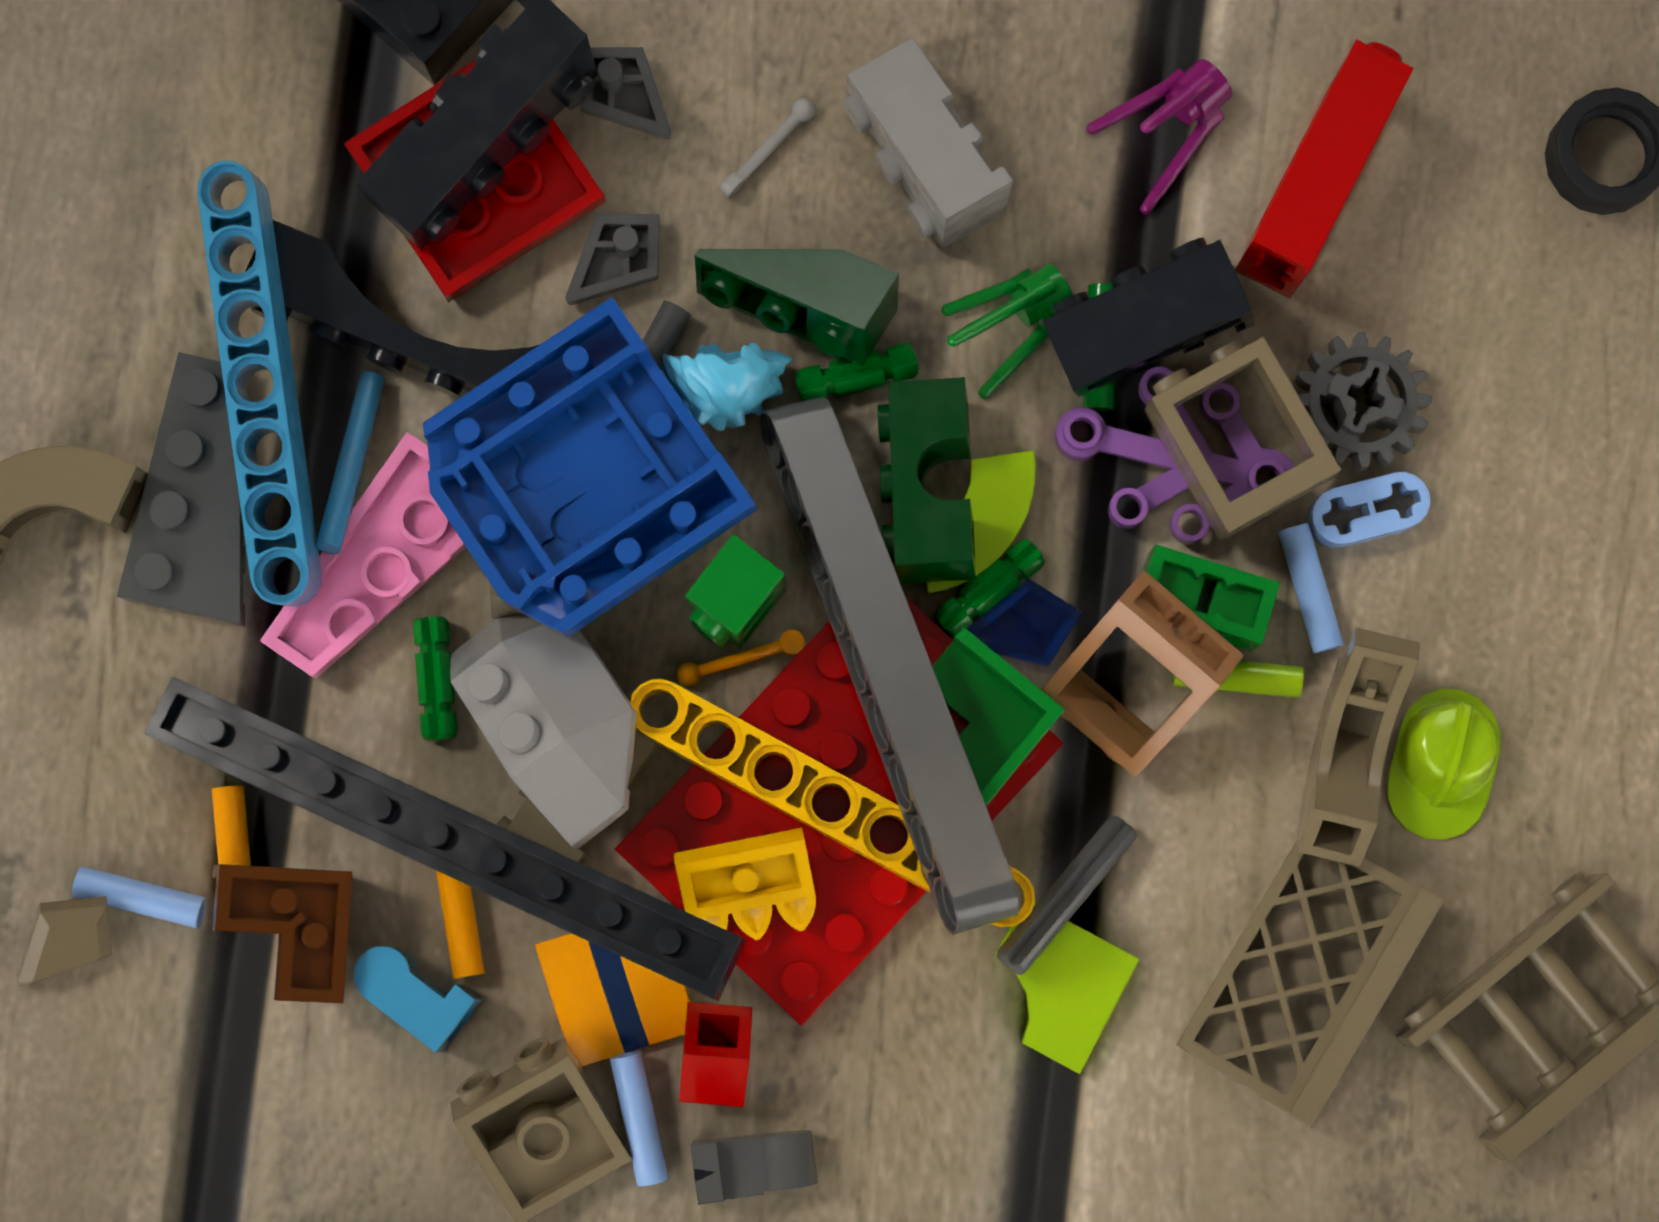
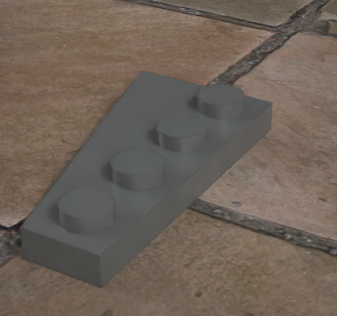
[117,352,245,627]

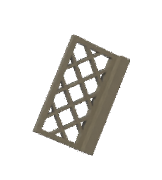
[1176,839,1445,1128]

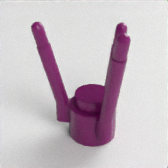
[1086,59,1232,215]

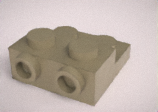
[450,1037,632,1222]

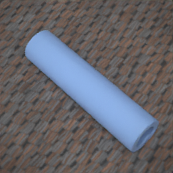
[1278,523,1344,654]
[72,866,207,929]
[610,1051,669,1187]

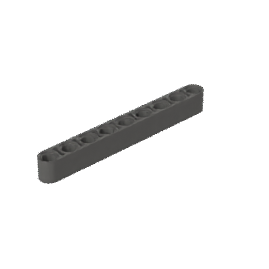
[760,396,1019,935]

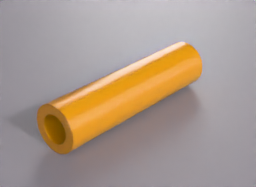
[211,785,251,866]
[436,871,485,979]

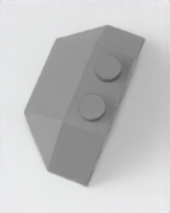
[450,615,637,850]

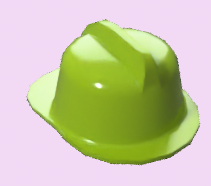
[1387,689,1501,840]

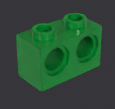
[685,534,787,649]
[1142,544,1280,652]

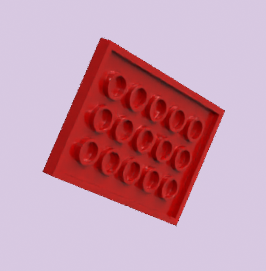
[614,596,1064,1027]

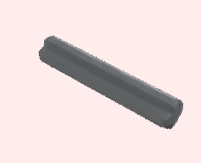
[997,815,1137,975]

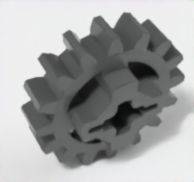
[1294,332,1432,472]

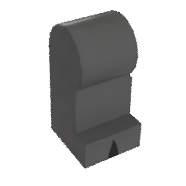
[690,1130,818,1205]

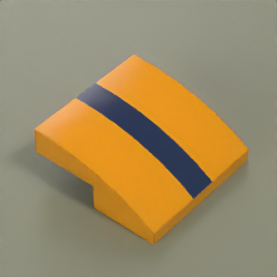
[535,933,691,1066]

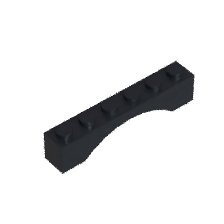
[245,220,539,397]

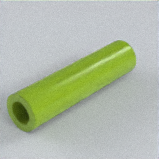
[1172,661,1304,698]

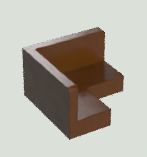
[212,864,352,1003]

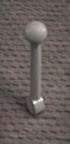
[720,98,816,199]

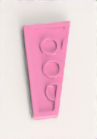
[260,432,466,679]

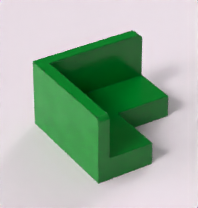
[932,627,1065,806]

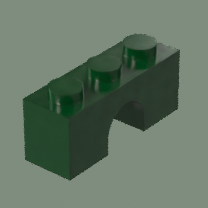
[877,377,976,584]

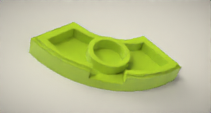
[926,450,1036,596]

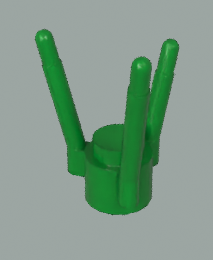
[941,263,1073,399]

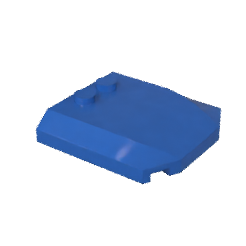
[423,297,758,638]

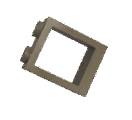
[1144,336,1341,542]

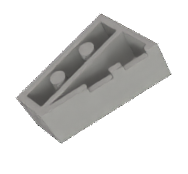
[843,38,1013,250]

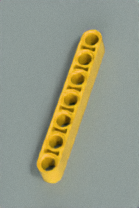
[630,679,1035,928]

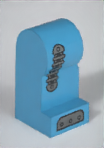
[353,946,484,1053]

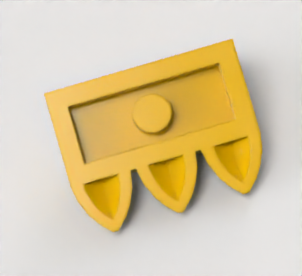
[674,828,816,940]

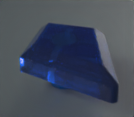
[967,579,1083,667]

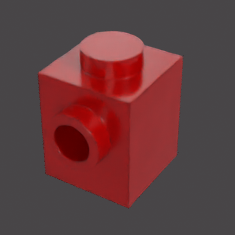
[679,1002,753,1107]

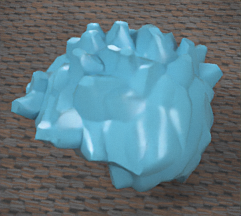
[662,343,792,431]

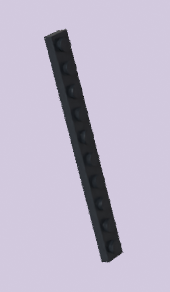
[144,676,747,1001]

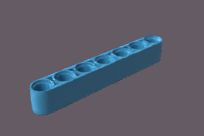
[197,161,322,607]

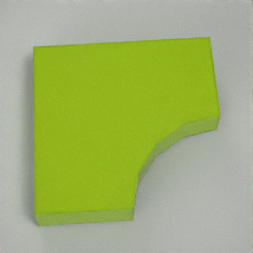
[995,903,1140,1074]

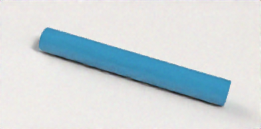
[316,371,385,554]

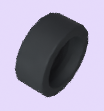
[1545,87,1659,215]

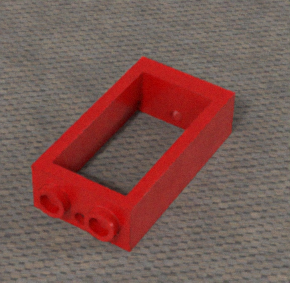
[1235,39,1414,299]

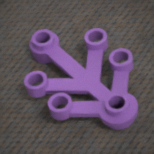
[1054,367,1295,544]

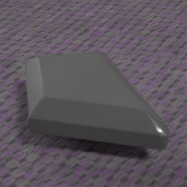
[580,47,672,139]
[565,213,660,305]

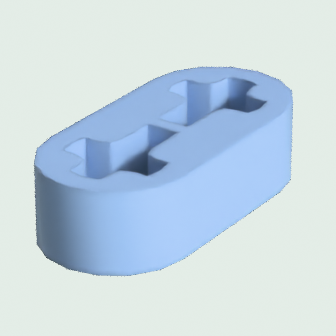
[1307,472,1430,548]

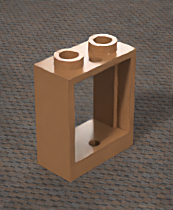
[1041,570,1244,778]

